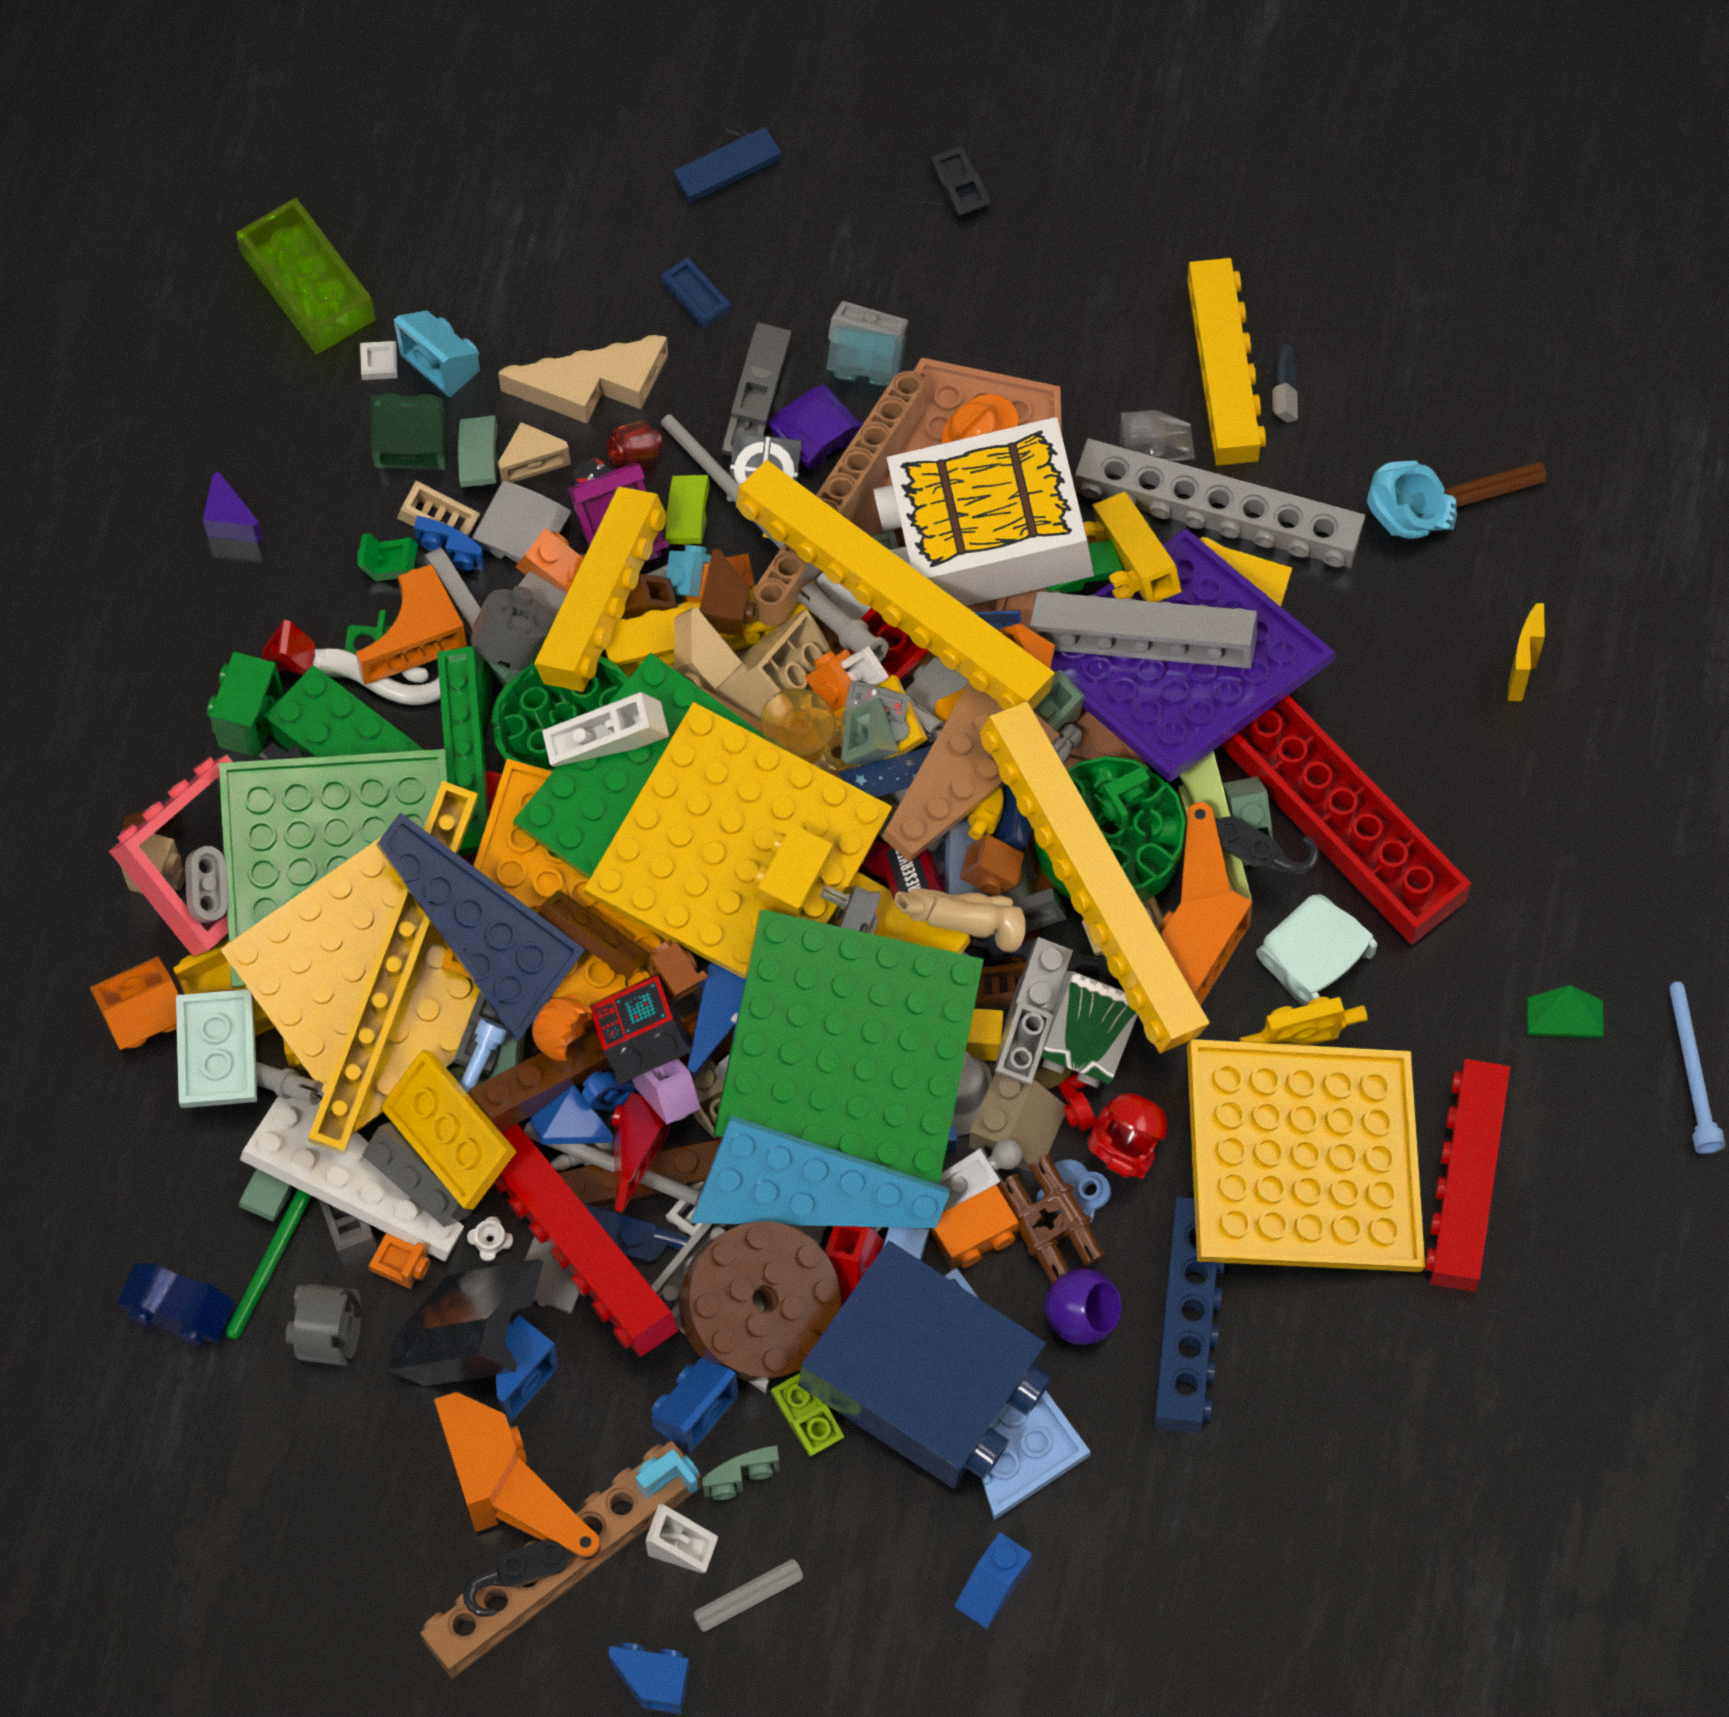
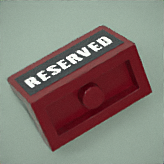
[879,846,945,909]

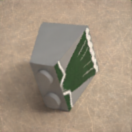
[1040,971,1138,1088]

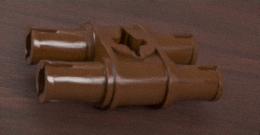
[997,1154,1106,1286]

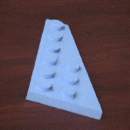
[945,1268,1090,1520]

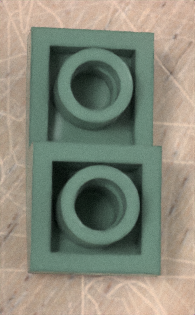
[458,415,499,487]
[239,1169,292,1221]
[702,1446,780,1500]

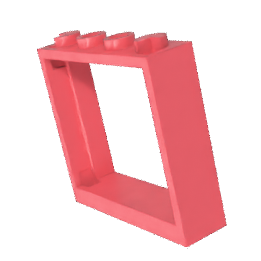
[109,755,233,956]

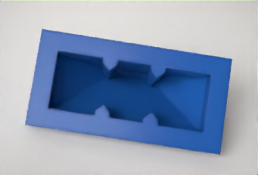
[530,1084,614,1144]

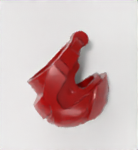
[1088,1093,1167,1179]

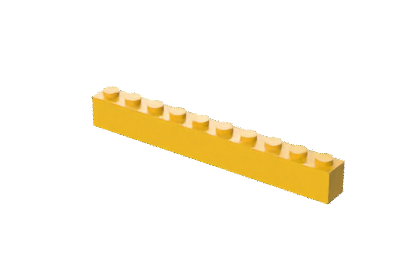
[736,460,1055,710]
[979,702,1209,1053]
[308,781,478,1155]

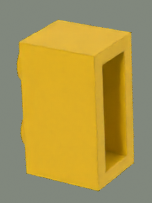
[753,824,833,917]

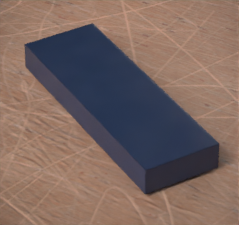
[673,127,782,203]

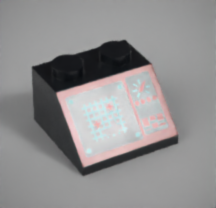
[589,973,691,1084]

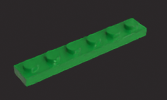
[437,646,489,856]

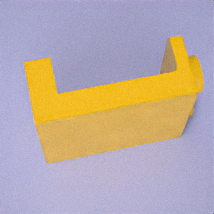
[173,938,275,1036]

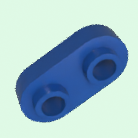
[581,1071,635,1112]

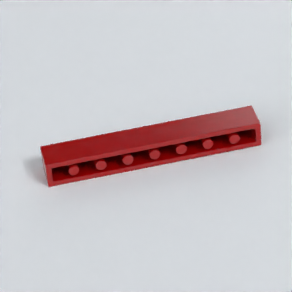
[493,1124,678,1357]

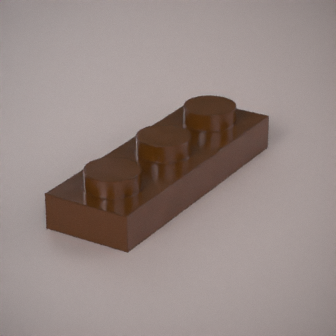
[537,890,651,979]

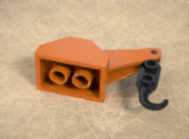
[1159,802,1319,1006]
[434,1392,601,1617]

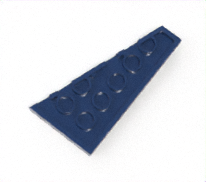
[376,812,585,1043]

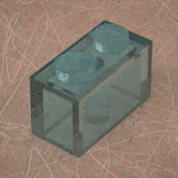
[826,325,906,386]

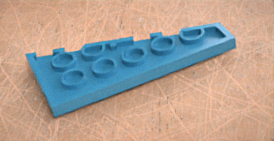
[691,1115,950,1228]

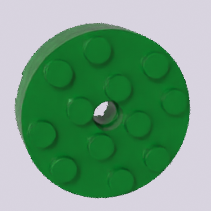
[491,656,628,772]

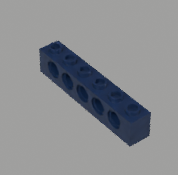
[1154,1197,1224,1434]

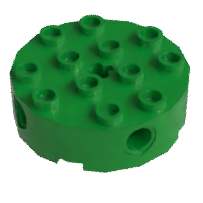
[1035,756,1186,904]

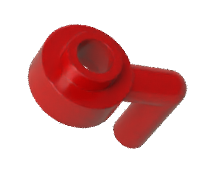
[1059,1073,1096,1132]

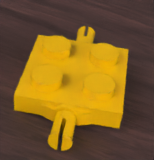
[1239,997,1367,1046]

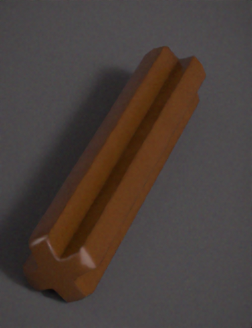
[1444,462,1547,507]

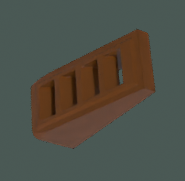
[976,961,1027,1008]

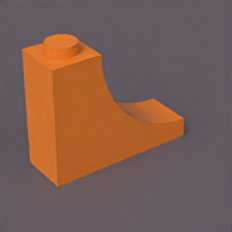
[356,564,467,685]

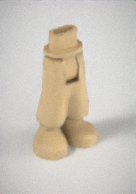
[894,888,1025,952]

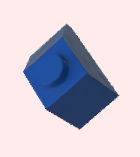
[954,1532,1032,1630]

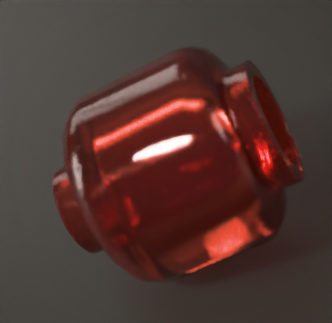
[606,421,662,468]

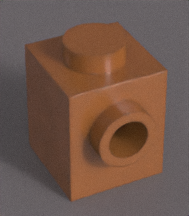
[960,834,1024,896]

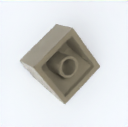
[969,1073,1067,1173]

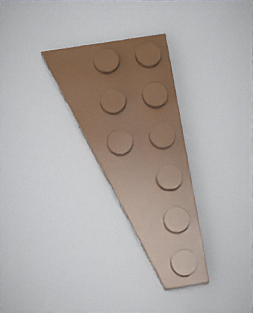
[882,682,1060,862]

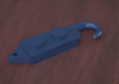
[584,1204,690,1264]

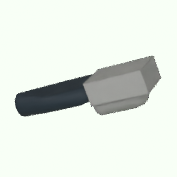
[1272,345,1298,423]

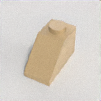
[674,606,742,692]

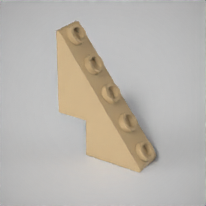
[498,335,668,423]

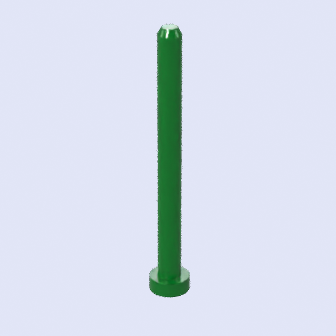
[226,1189,312,1340]

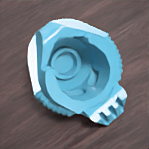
[1367,461,1457,539]

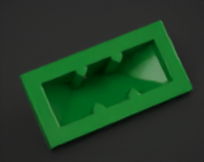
[1527,985,1604,1038]

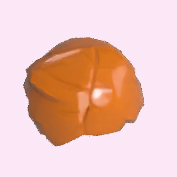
[532,994,593,1061]

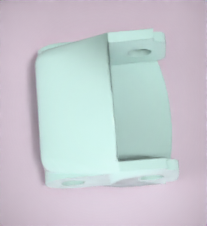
[1256,894,1377,1006]

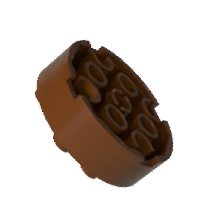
[679,1221,841,1381]

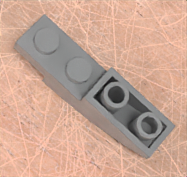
[994,937,1073,1086]

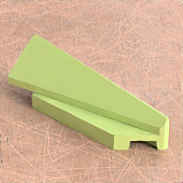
[1178,751,1252,901]

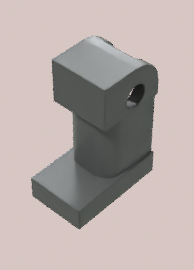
[1002,845,1067,933]

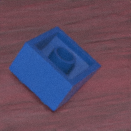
[496,1315,560,1424]
[651,1357,738,1455]

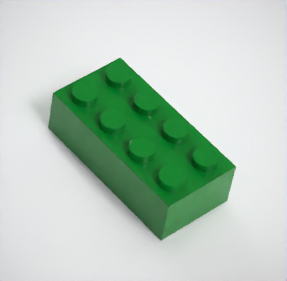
[264,665,424,758]

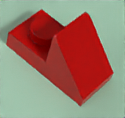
[262,620,315,675]

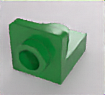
[1100,766,1150,829]

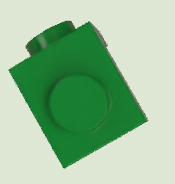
[357,533,418,581]

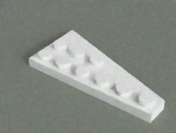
[240,1093,464,1261]

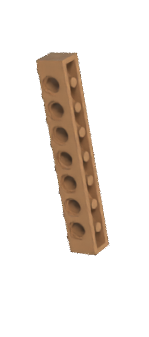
[420,1440,702,1679]

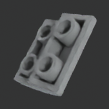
[471,480,571,563]

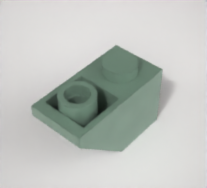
[1222,776,1273,866]

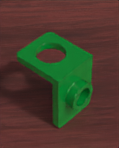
[345,610,392,654]

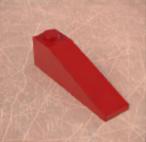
[612,1092,671,1212]

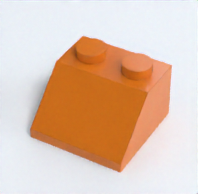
[90,956,179,1050]

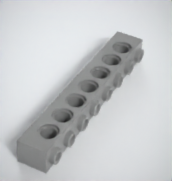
[1074,438,1365,568]

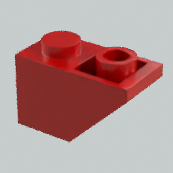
[825,1226,885,1307]

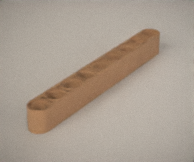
[754,371,926,627]

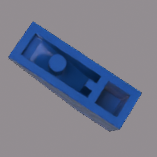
[687,964,745,1081]

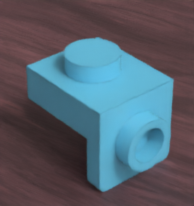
[666,545,711,597]
[635,1449,699,1500]

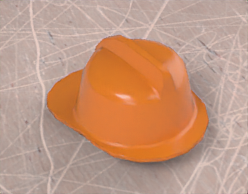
[941,394,1019,444]

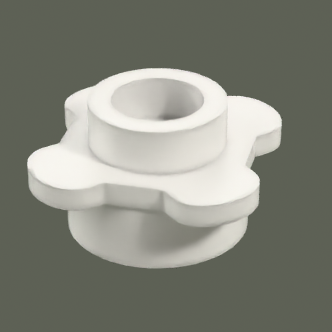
[467,1217,513,1261]

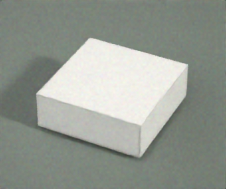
[360,341,398,380]

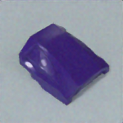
[766,384,864,470]

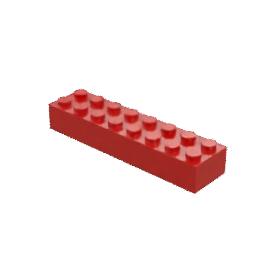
[1220,695,1472,945]

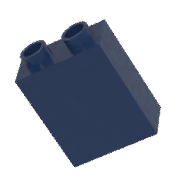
[798,1240,1052,1489]

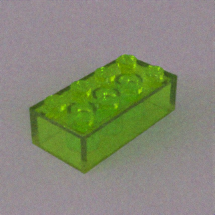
[236,198,376,355]

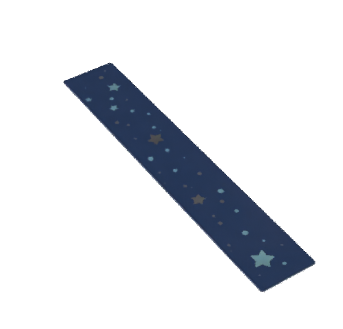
[839,745,933,798]

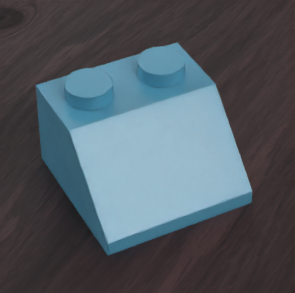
[394,310,480,397]

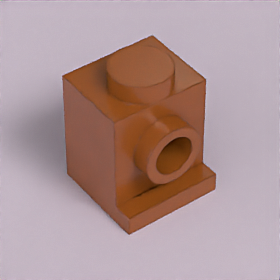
[647,940,708,1003]

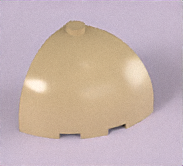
[710,609,838,756]

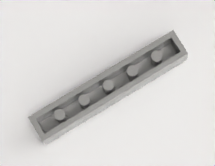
[1030,591,1257,668]

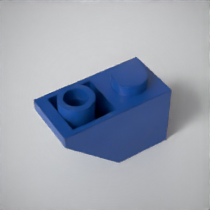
[608,1643,690,1714]

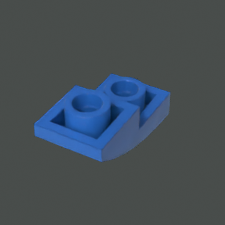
[414,515,485,571]

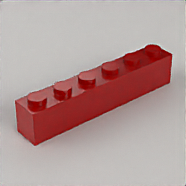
[1425,1059,1510,1292]

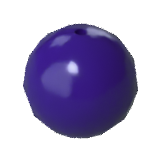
[1045,1268,1122,1345]

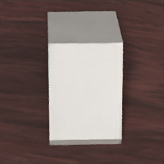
[646,1504,718,1573]

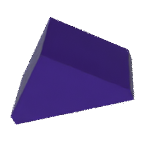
[203,471,263,543]

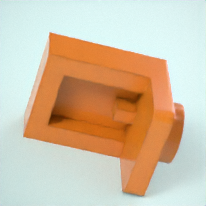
[804,649,851,714]
[369,1233,430,1289]

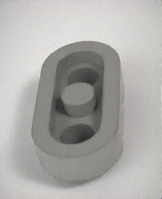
[185,846,228,923]

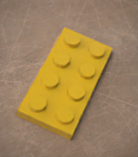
[380,1049,517,1209]

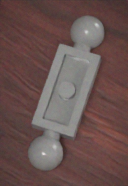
[937,1139,1023,1212]

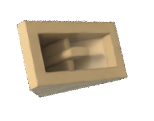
[498,422,571,483]

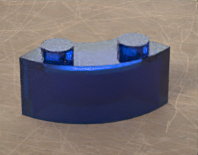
[116,1263,235,1345]

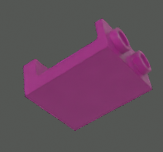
[567,463,669,562]

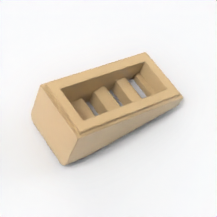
[397,481,480,536]

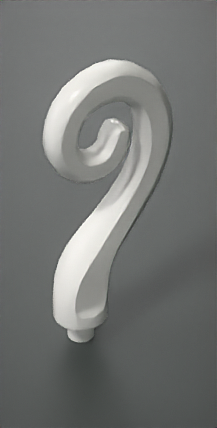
[313,648,441,705]

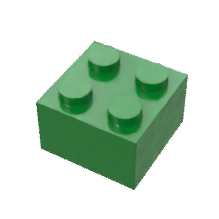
[207,652,284,757]

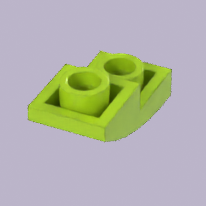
[665,475,710,545]
[770,1373,844,1457]

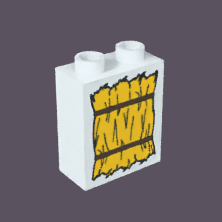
[874,417,1094,606]

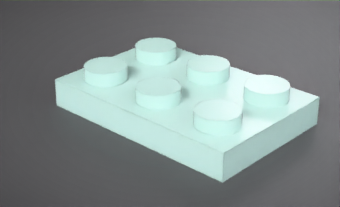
[176,989,257,1108]

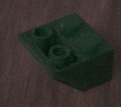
[370,393,449,470]

